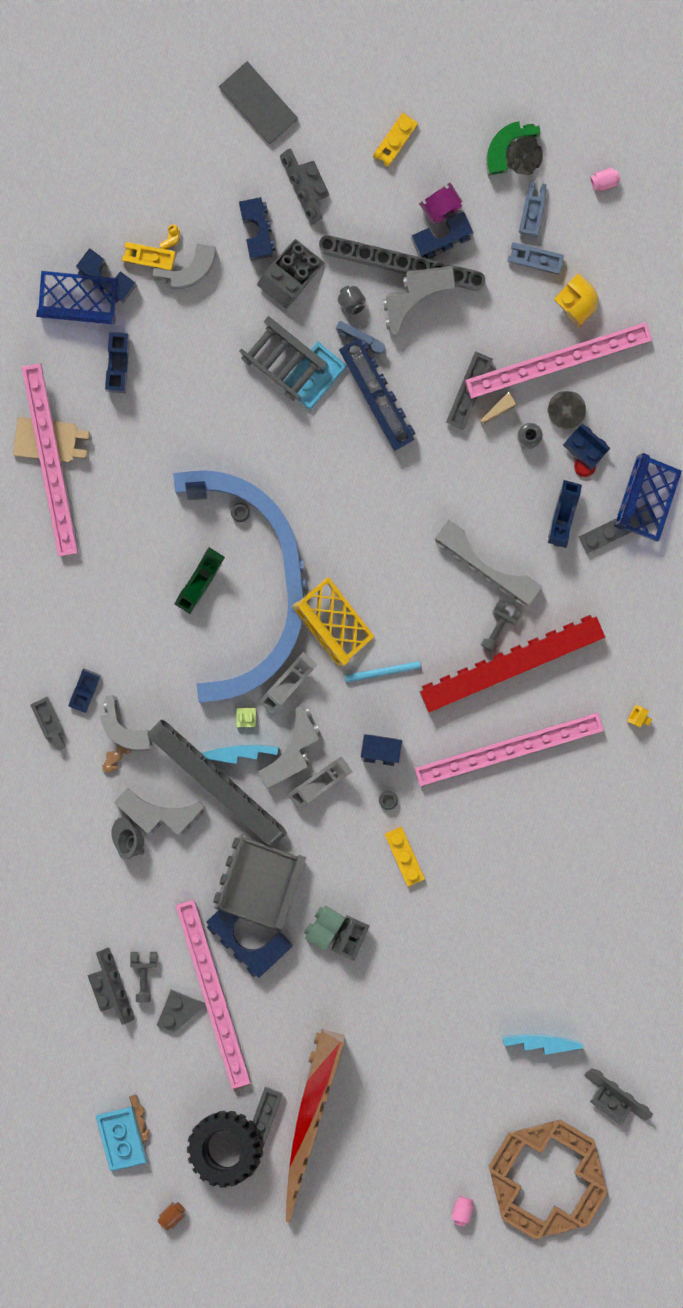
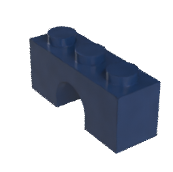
[239,197,276,261]
[411,212,474,259]
[76,248,137,303]
[105,332,130,394]

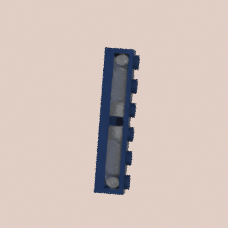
[339,338,416,451]

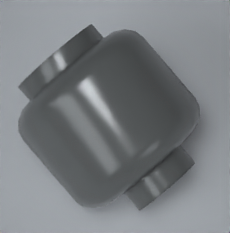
[338,286,366,315]
[517,423,543,449]

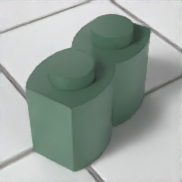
[304,905,345,951]

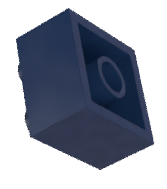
[360,734,402,766]

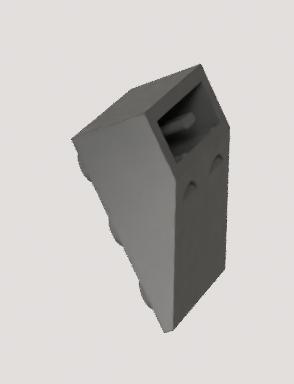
[257,239,325,309]

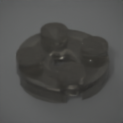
[508,136,543,175]
[547,391,586,430]

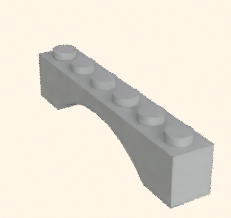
[435,520,543,606]

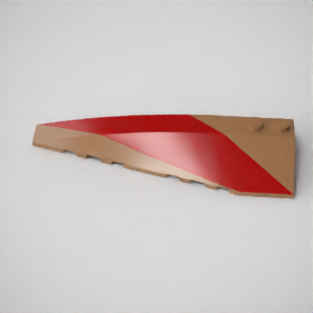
[286,1029,344,1223]

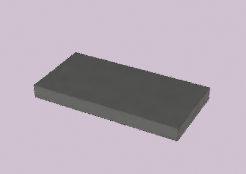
[219,61,298,144]

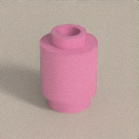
[590,167,620,191]
[451,1196,474,1226]

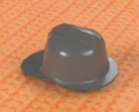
[111,817,145,860]

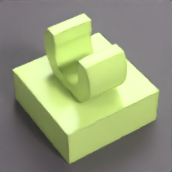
[236,708,256,727]

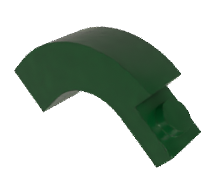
[174,547,225,614]

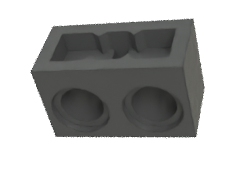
[331,915,370,961]

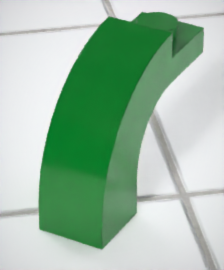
[486,121,541,176]

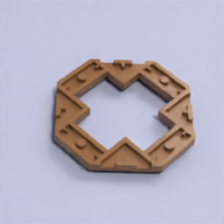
[488,1119,607,1239]

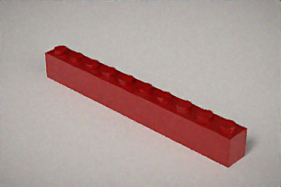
[419,615,606,713]

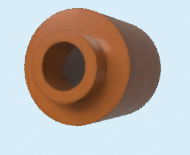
[157,1202,186,1231]

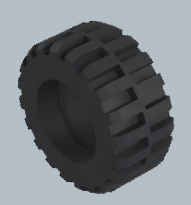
[187,1111,263,1188]

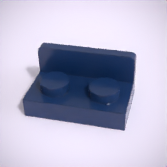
[563,423,610,470]

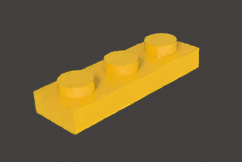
[384,826,425,887]

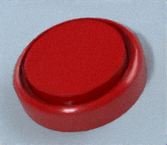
[574,459,596,477]

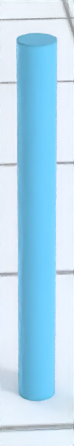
[344,661,421,683]

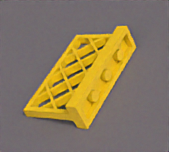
[291,577,375,666]

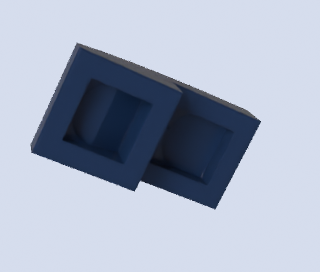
[185,481,207,500]
[68,668,101,713]

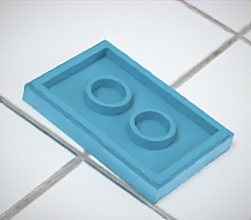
[284,342,347,410]
[96,1106,148,1171]

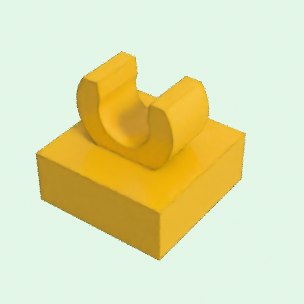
[627,704,653,728]

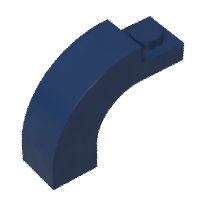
[548,480,582,548]

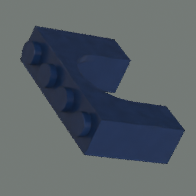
[206,910,293,978]

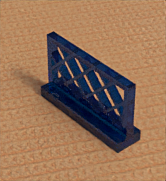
[36,271,118,325]
[614,453,682,542]

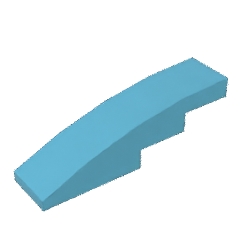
[202,745,279,764]
[502,1034,583,1055]

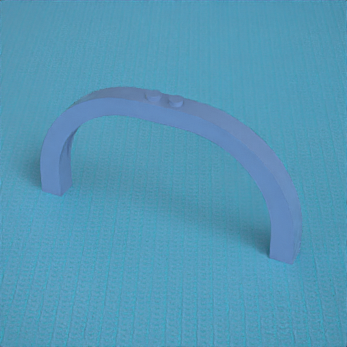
[173,470,306,703]

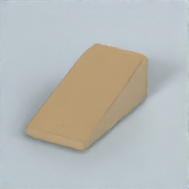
[480,392,516,425]

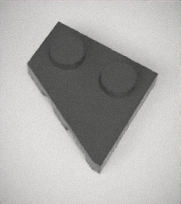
[157,989,205,1033]

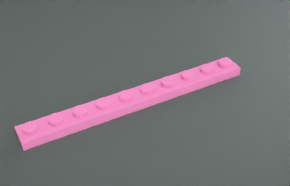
[465,322,652,399]
[22,363,78,557]
[415,712,604,786]
[176,899,251,1089]

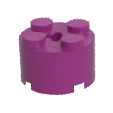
[419,182,463,224]

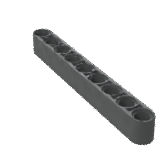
[319,235,486,291]
[147,719,287,847]

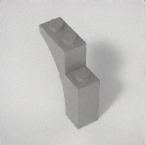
[383,266,455,335]
[258,705,321,788]
[114,788,205,835]

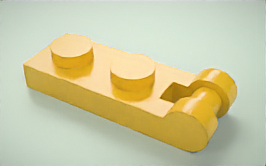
[372,112,418,167]
[121,242,177,271]

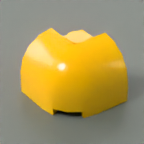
[553,273,599,328]

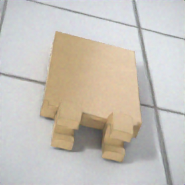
[13,417,90,463]

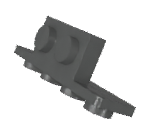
[280,148,330,225]
[87,947,135,1025]
[584,1068,653,1125]

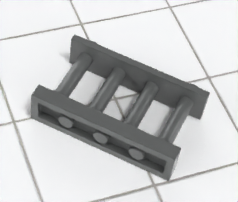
[239,316,329,402]

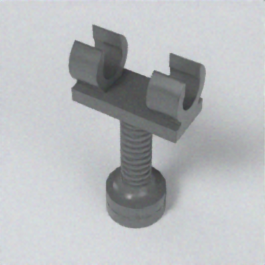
[481,599,523,652]
[130,952,158,1003]

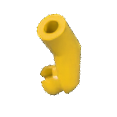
[159,224,180,250]

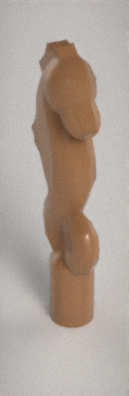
[102,744,132,773]
[129,1094,150,1144]

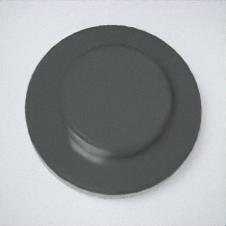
[231,503,250,522]
[379,791,398,810]

